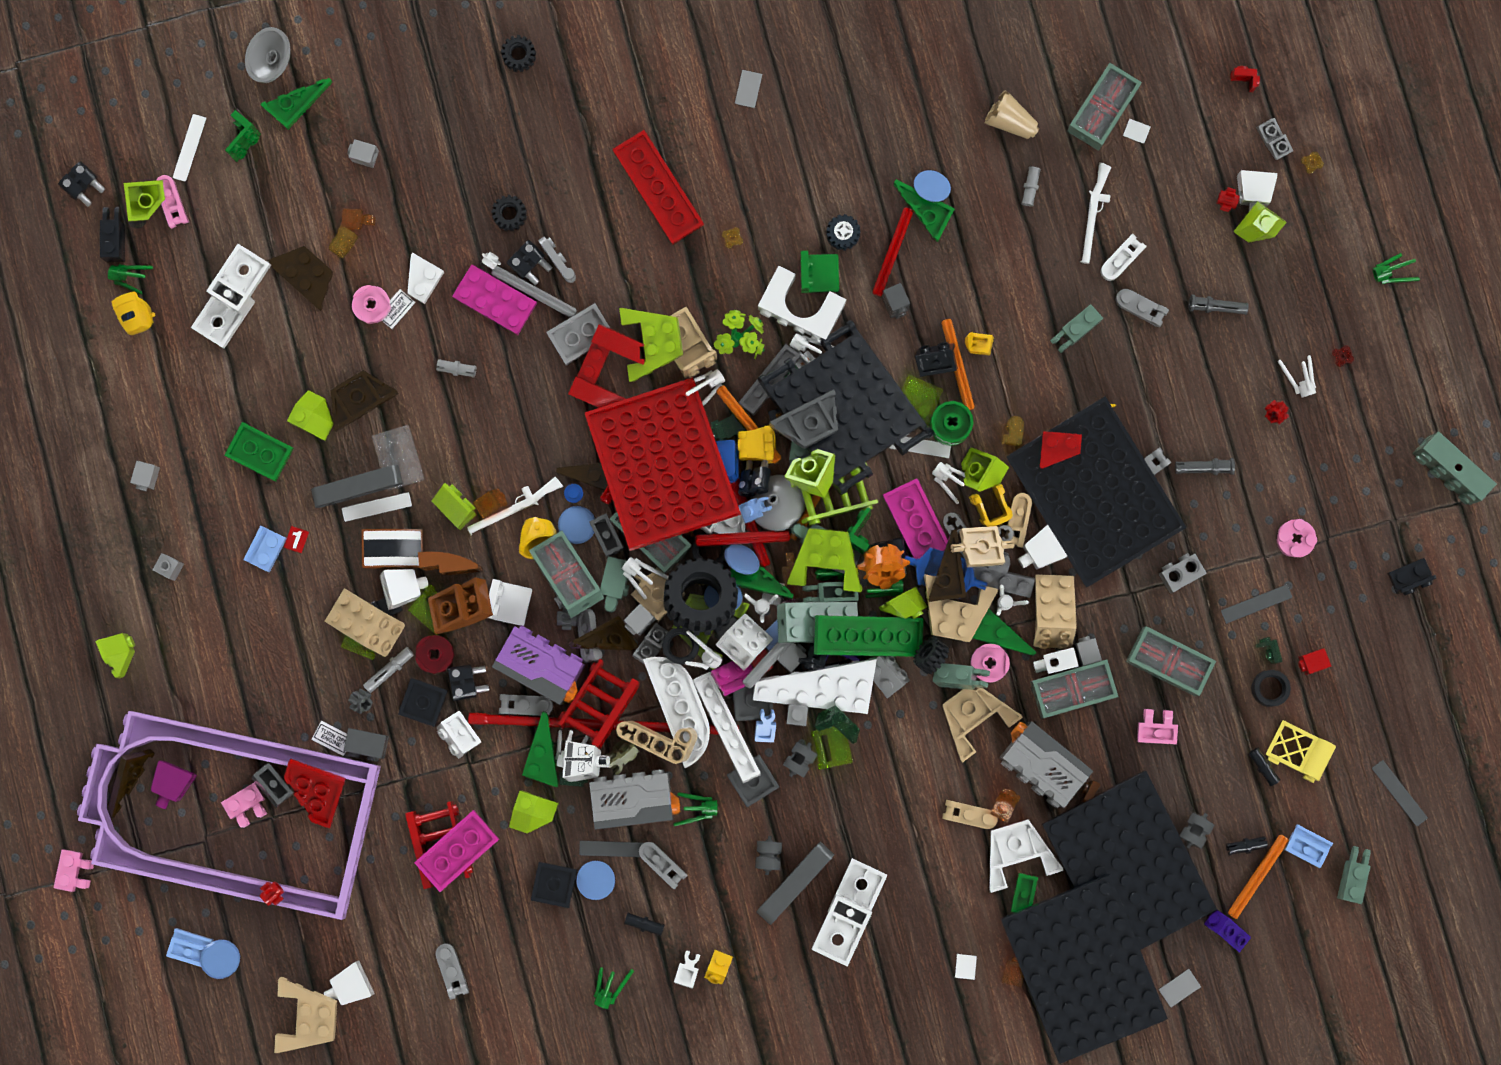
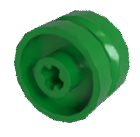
[929,401,974,446]

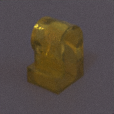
[329,225,358,258]
[1001,416,1024,446]

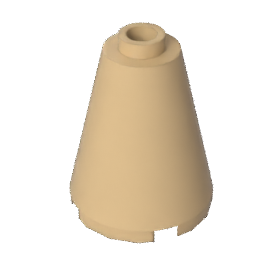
[985,90,1039,139]

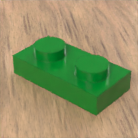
[1010,873,1038,912]

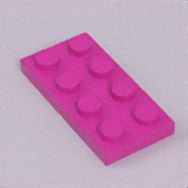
[452,264,537,335]
[882,478,948,559]
[414,810,500,892]

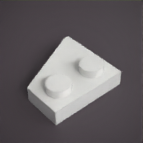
[408,253,444,304]

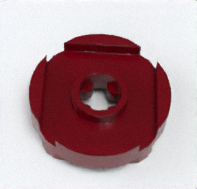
[415,635,455,674]

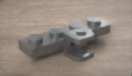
[739,344,801,416]
[974,552,1035,598]

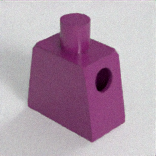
[151,760,197,809]

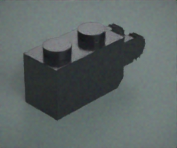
[100,207,125,262]

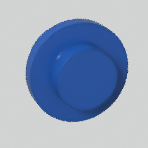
[564,484,583,503]

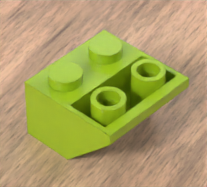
[432,483,477,530]

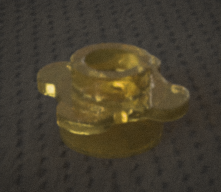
[1301,152,1324,174]
[722,227,743,249]

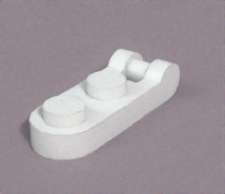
[1101,234,1147,281]

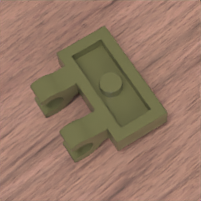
[605,739,639,775]

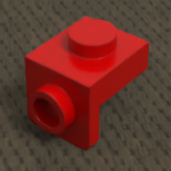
[1231,66,1260,92]

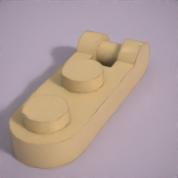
[1005,493,1032,548]
[942,800,998,829]

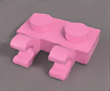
[1137,709,1178,744]
[221,782,267,828]
[54,849,94,892]

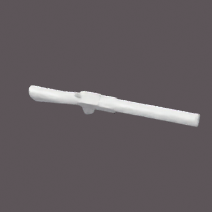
[1080,162,1111,264]
[467,477,564,535]

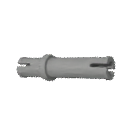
[363,647,414,693]

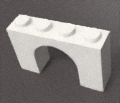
[758,266,847,343]

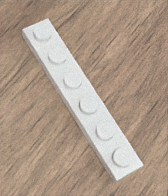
[693,672,761,783]

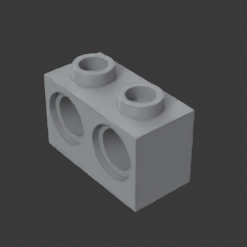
[1159,553,1207,594]
[624,604,656,636]

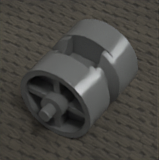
[783,742,818,778]
[1180,813,1215,849]
[755,836,782,875]

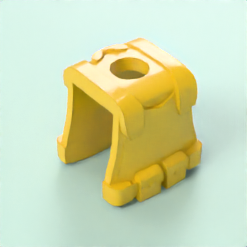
[738,426,776,464]
[969,484,1013,527]

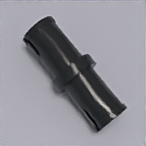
[1248,747,1281,787]
[1226,836,1268,856]
[624,912,665,936]

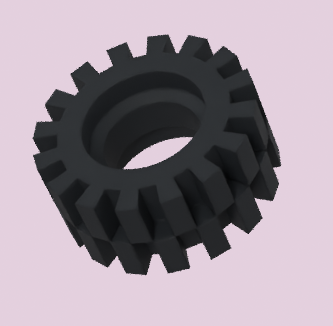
[501,35,536,72]
[491,195,527,232]
[913,637,949,674]

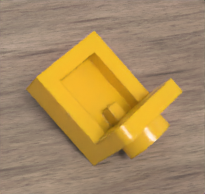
[705,950,733,984]

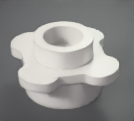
[482,252,501,269]

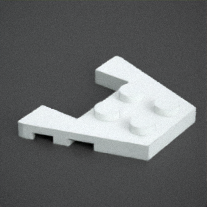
[989,819,1064,893]

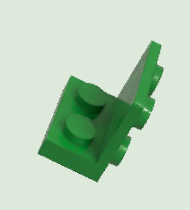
[225,110,261,162]
[801,251,839,293]
[847,507,871,555]

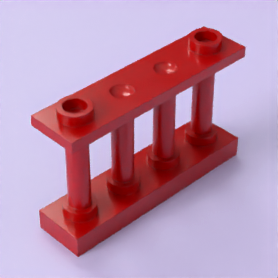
[558,659,640,749]
[405,801,473,889]

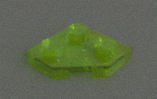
[902,375,944,425]

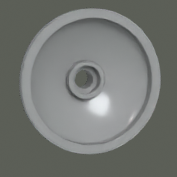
[245,27,290,83]
[750,475,805,531]

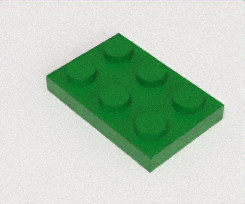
[224,422,294,482]

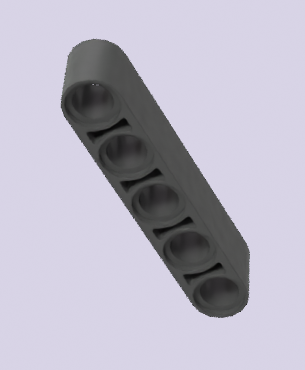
[311,465,403,508]
[756,841,835,925]

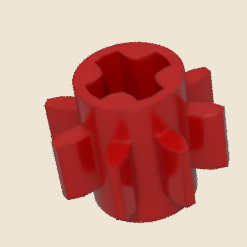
[1217,187,1240,212]
[1265,400,1289,425]
[259,881,284,906]

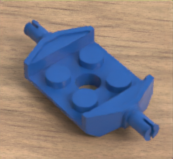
[905,547,988,592]

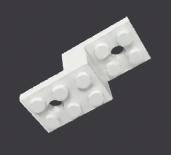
[191,244,271,348]
[812,858,887,967]

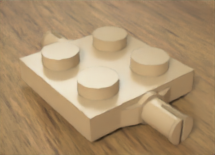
[951,526,1014,567]
[631,567,685,621]

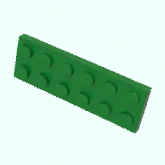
[814,615,924,657]

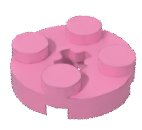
[352,285,391,324]
[1277,519,1317,558]
[970,644,1010,683]

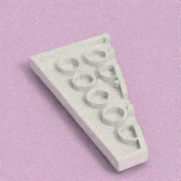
[753,657,877,714]

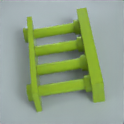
[790,463,878,526]

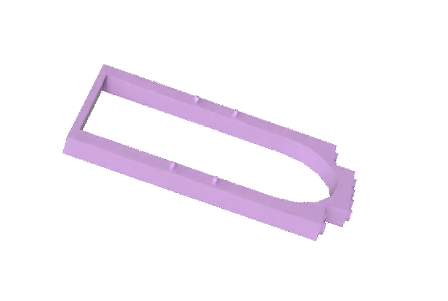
[77,711,381,920]

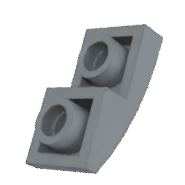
[1256,118,1293,160]
[632,623,668,665]

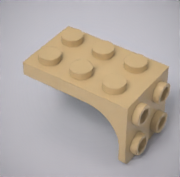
[671,307,717,378]
[1033,575,1076,649]
[325,588,405,657]

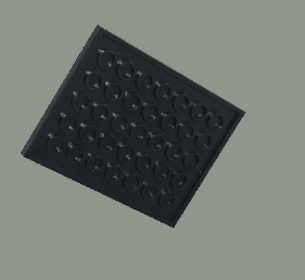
[1006,396,1187,588]
[1042,770,1217,950]
[1000,874,1168,1064]

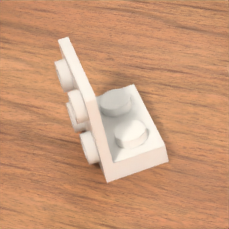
[488,579,532,626]
[716,614,773,670]

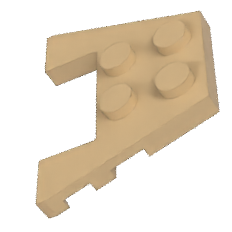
[924,574,998,642]
[942,687,1023,762]
[274,977,337,1053]

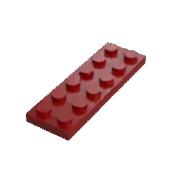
[612,130,704,245]

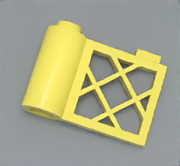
[1265,720,1336,783]

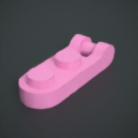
[156,175,189,229]

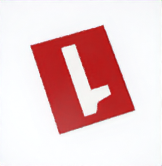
[284,526,309,553]

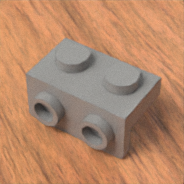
[873,656,910,698]

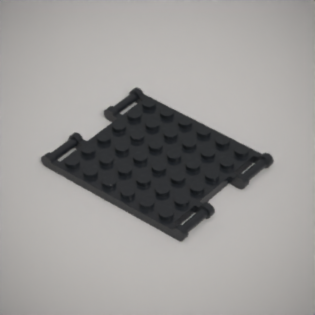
[758,320,934,496]

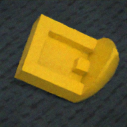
[965,332,994,356]

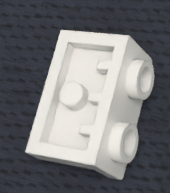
[437,711,481,759]

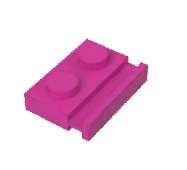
[711,661,753,696]

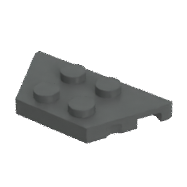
[769,390,838,449]

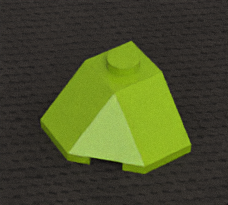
[124,180,165,222]
[1233,201,1287,243]
[287,390,334,441]
[961,447,1009,492]
[784,449,835,498]
[879,587,927,619]
[96,633,135,678]
[509,790,559,834]

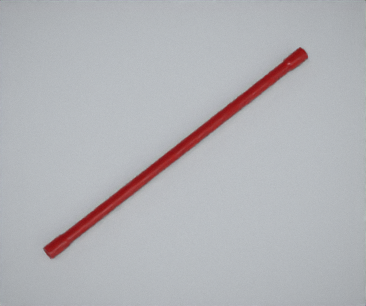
[468,713,739,735]

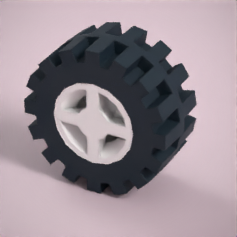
[826,214,860,251]

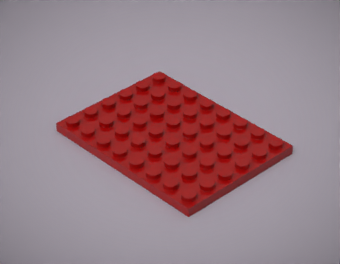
[585,377,741,551]

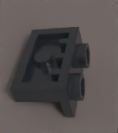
[915,342,958,377]
[1387,558,1437,596]

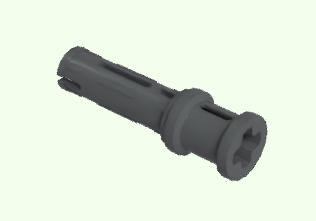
[1189,294,1249,315]
[1175,458,1235,475]

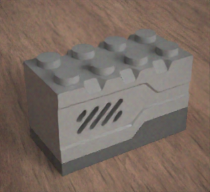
[999,721,1093,808]
[589,770,681,830]

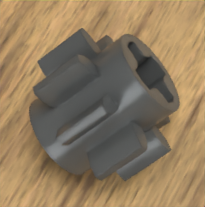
[557,607,577,630]
[348,688,373,714]

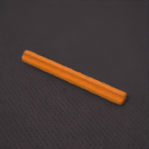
[941,319,975,410]
[716,385,781,464]
[1228,835,1289,919]

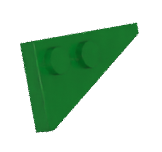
[260,78,333,130]
[893,179,955,242]
[730,566,794,600]
[972,608,1036,656]
[522,711,559,787]

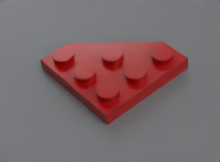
[284,759,346,829]

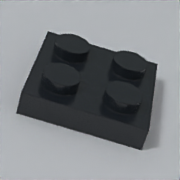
[398,678,448,727]
[531,862,577,908]

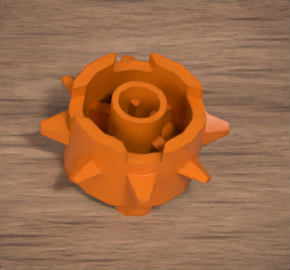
[857,544,910,589]

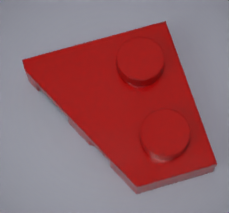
[1040,431,1082,469]

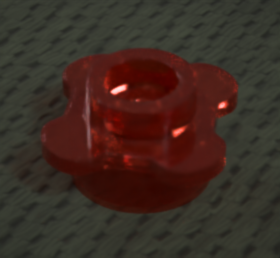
[1332,345,1354,367]

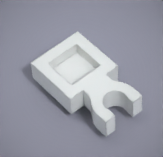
[674,951,700,988]

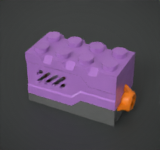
[492,625,586,706]

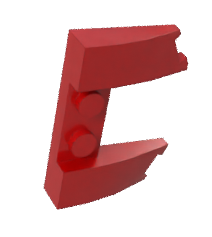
[568,324,645,408]

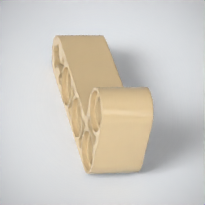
[616,720,698,764]

